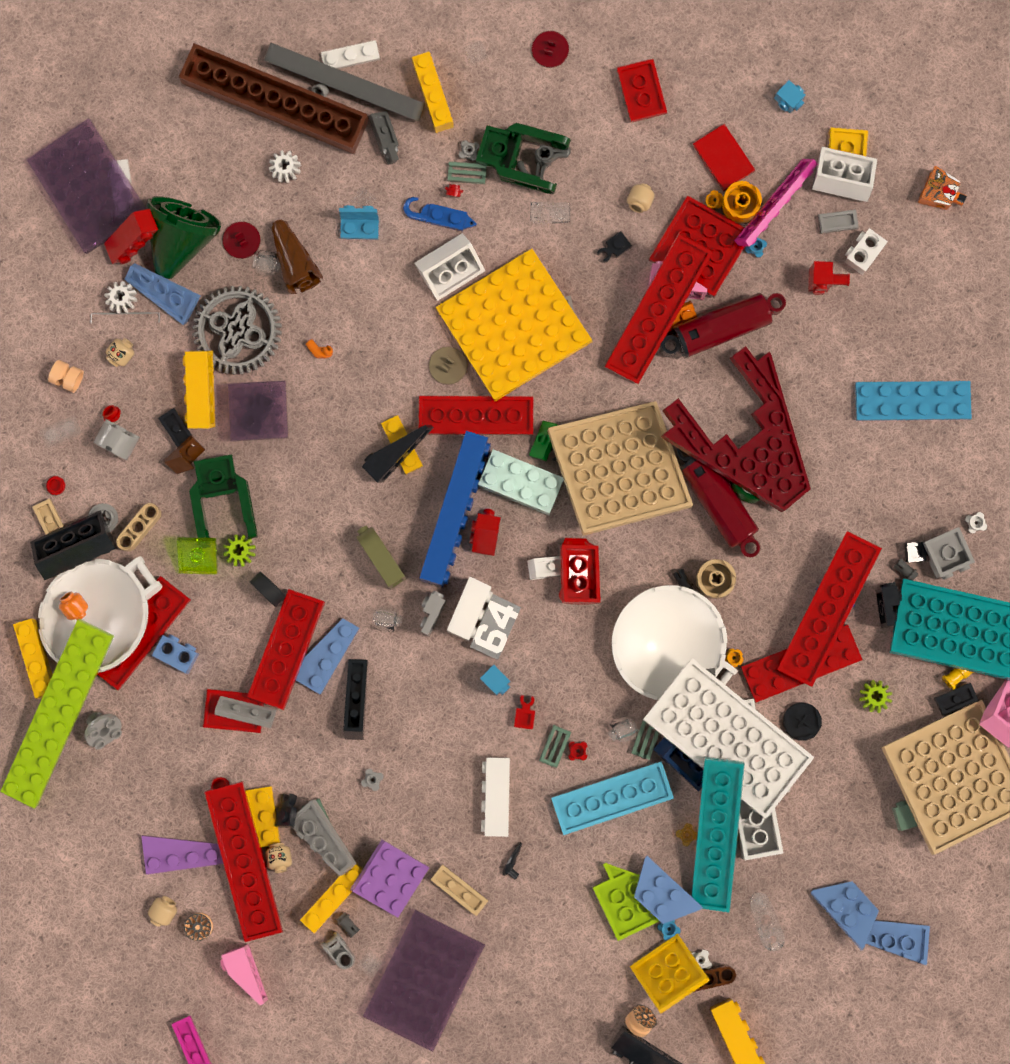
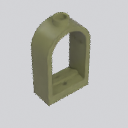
[356,525,406,590]

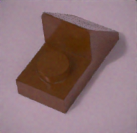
[164,435,205,474]

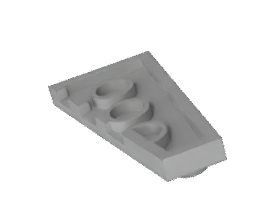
[293,800,357,876]

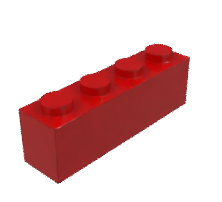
[104,209,158,264]

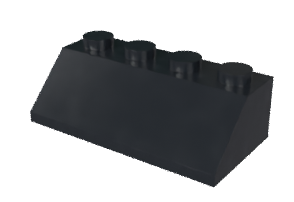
[30,510,115,580]
[610,1025,682,1064]

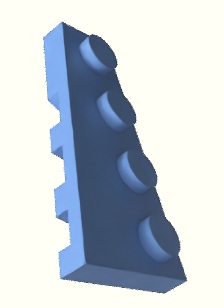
[124,263,201,325]
[296,618,360,695]

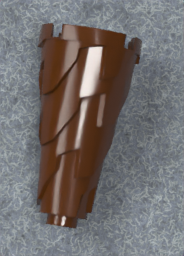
[271,219,323,294]

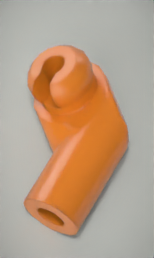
[305,339,333,359]

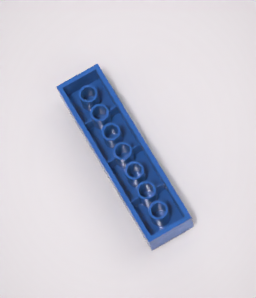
[420,431,491,588]

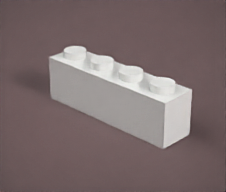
[481,758,510,837]

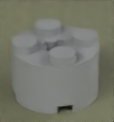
[93,419,140,460]

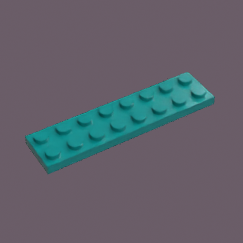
[692,757,745,913]

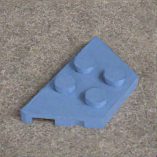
[634,856,703,924]
[811,881,879,951]

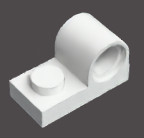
[527,556,561,580]

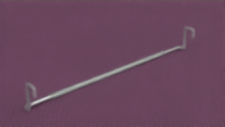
[90,312,160,323]

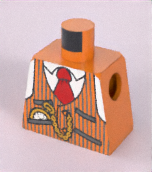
[918,166,967,210]

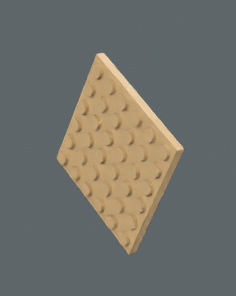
[547,401,693,536]
[881,700,1010,855]

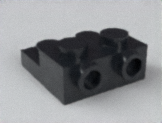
[875,582,902,628]

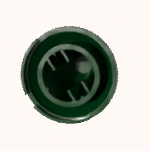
[146,196,222,279]

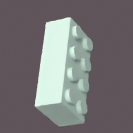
[478,449,564,515]

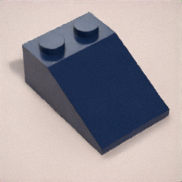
[653,737,704,792]

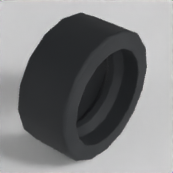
[250,571,286,607]

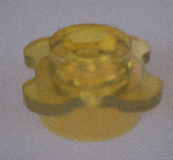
[675,823,698,846]

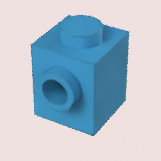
[774,80,805,113]

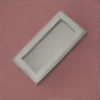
[818,210,859,234]

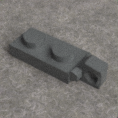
[368,111,399,165]

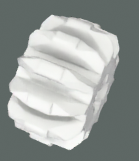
[269,150,301,183]
[104,281,137,314]

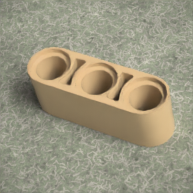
[116,503,161,552]

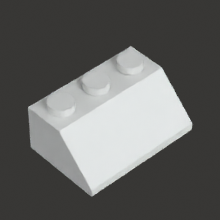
[812,147,877,202]
[415,233,485,301]
[447,577,493,641]

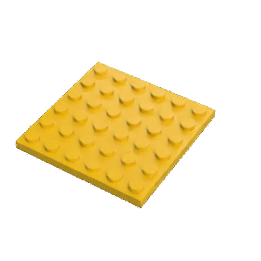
[436,249,592,401]

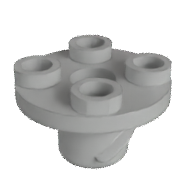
[84,712,122,750]

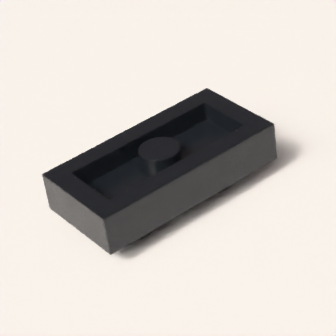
[158,408,193,448]
[934,683,978,716]

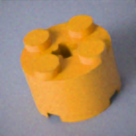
[722,181,762,224]

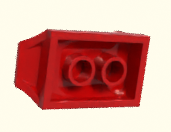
[559,538,601,605]

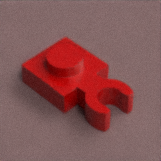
[514,695,536,730]

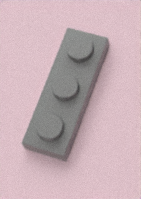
[215,696,277,728]

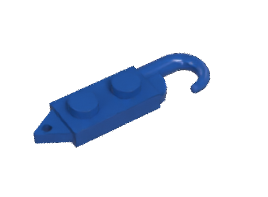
[403,197,477,232]

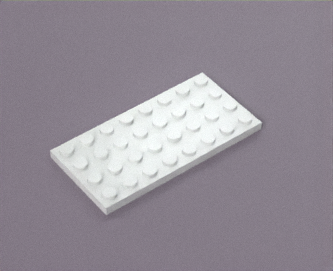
[643,659,814,819]

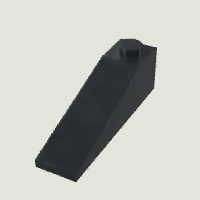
[362,425,434,483]
[343,659,368,740]

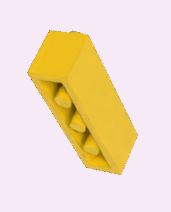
[412,51,454,133]
[183,350,216,428]
[13,618,53,699]
[300,861,363,933]
[710,998,765,1064]

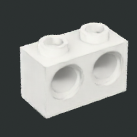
[845,228,888,275]

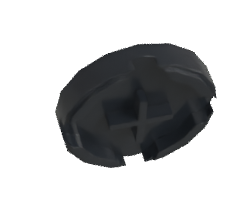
[783,703,822,741]

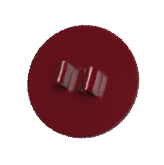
[532,31,569,68]
[223,221,261,259]

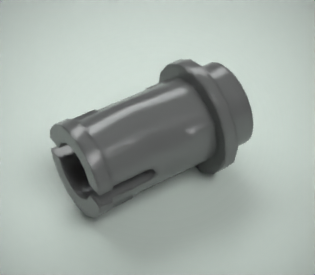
[893,558,918,580]
[336,912,360,938]

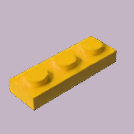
[381,415,423,475]

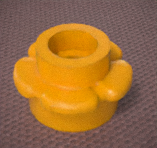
[705,190,723,209]
[725,649,744,667]

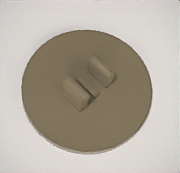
[429,347,467,385]

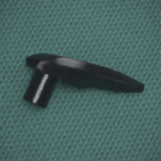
[502,842,522,880]

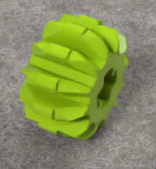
[223,535,256,567]
[859,680,892,713]

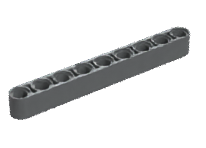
[264,42,425,121]

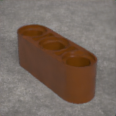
[694,965,736,992]

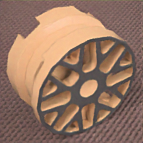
[184,913,213,941]
[625,1005,657,1037]

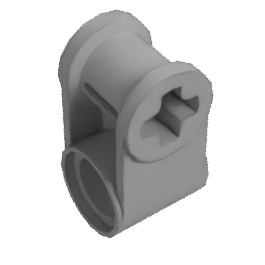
[321,931,355,969]

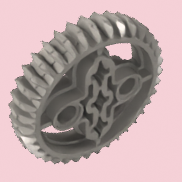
[192,286,282,375]

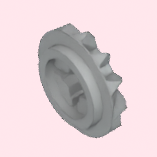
[88,503,119,532]

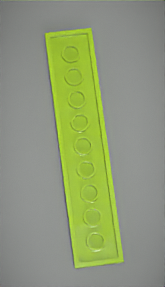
[0,619,114,809]

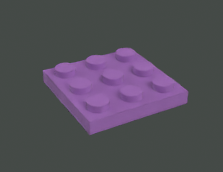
[350,839,429,917]

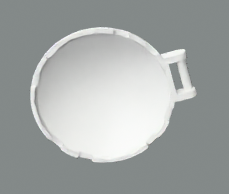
[38,556,162,673]
[612,585,738,700]

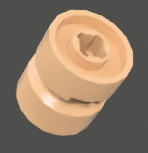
[48,360,84,393]

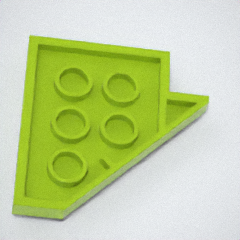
[592,863,659,941]

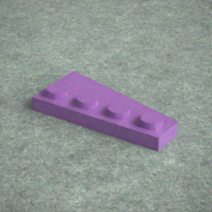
[141,836,224,875]

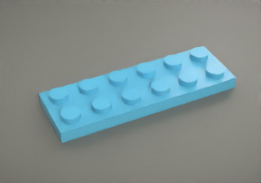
[551,761,674,835]

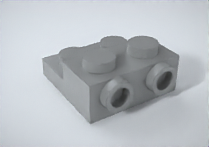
[923,527,975,580]
[420,590,446,637]

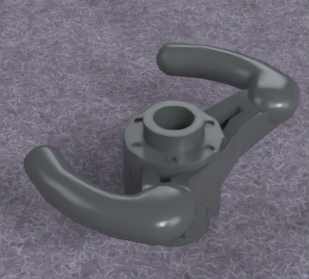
[517,145,571,180]

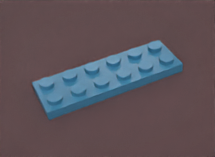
[855,381,972,421]

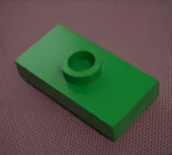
[529,421,559,461]

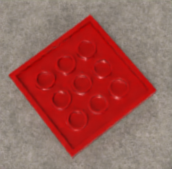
[649,196,745,298]

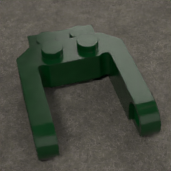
[476,123,571,194]
[189,454,258,548]

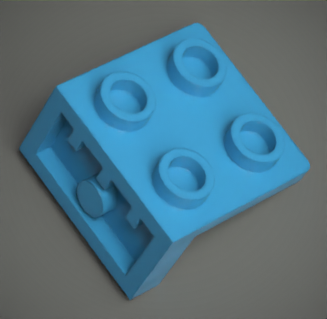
[339,205,379,240]

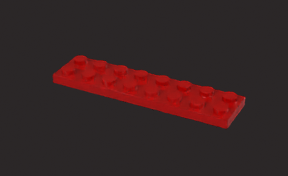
[605,232,713,384]
[777,531,882,687]
[204,781,283,942]

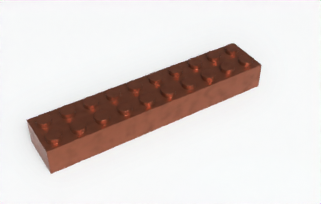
[179,43,369,154]

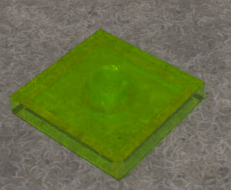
[177,537,218,575]

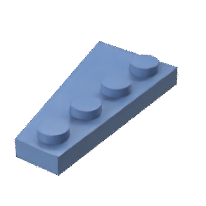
[866,920,930,965]

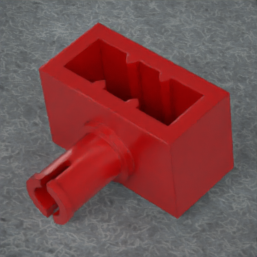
[808,261,850,295]
[469,509,501,556]

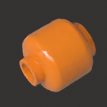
[59,591,88,620]

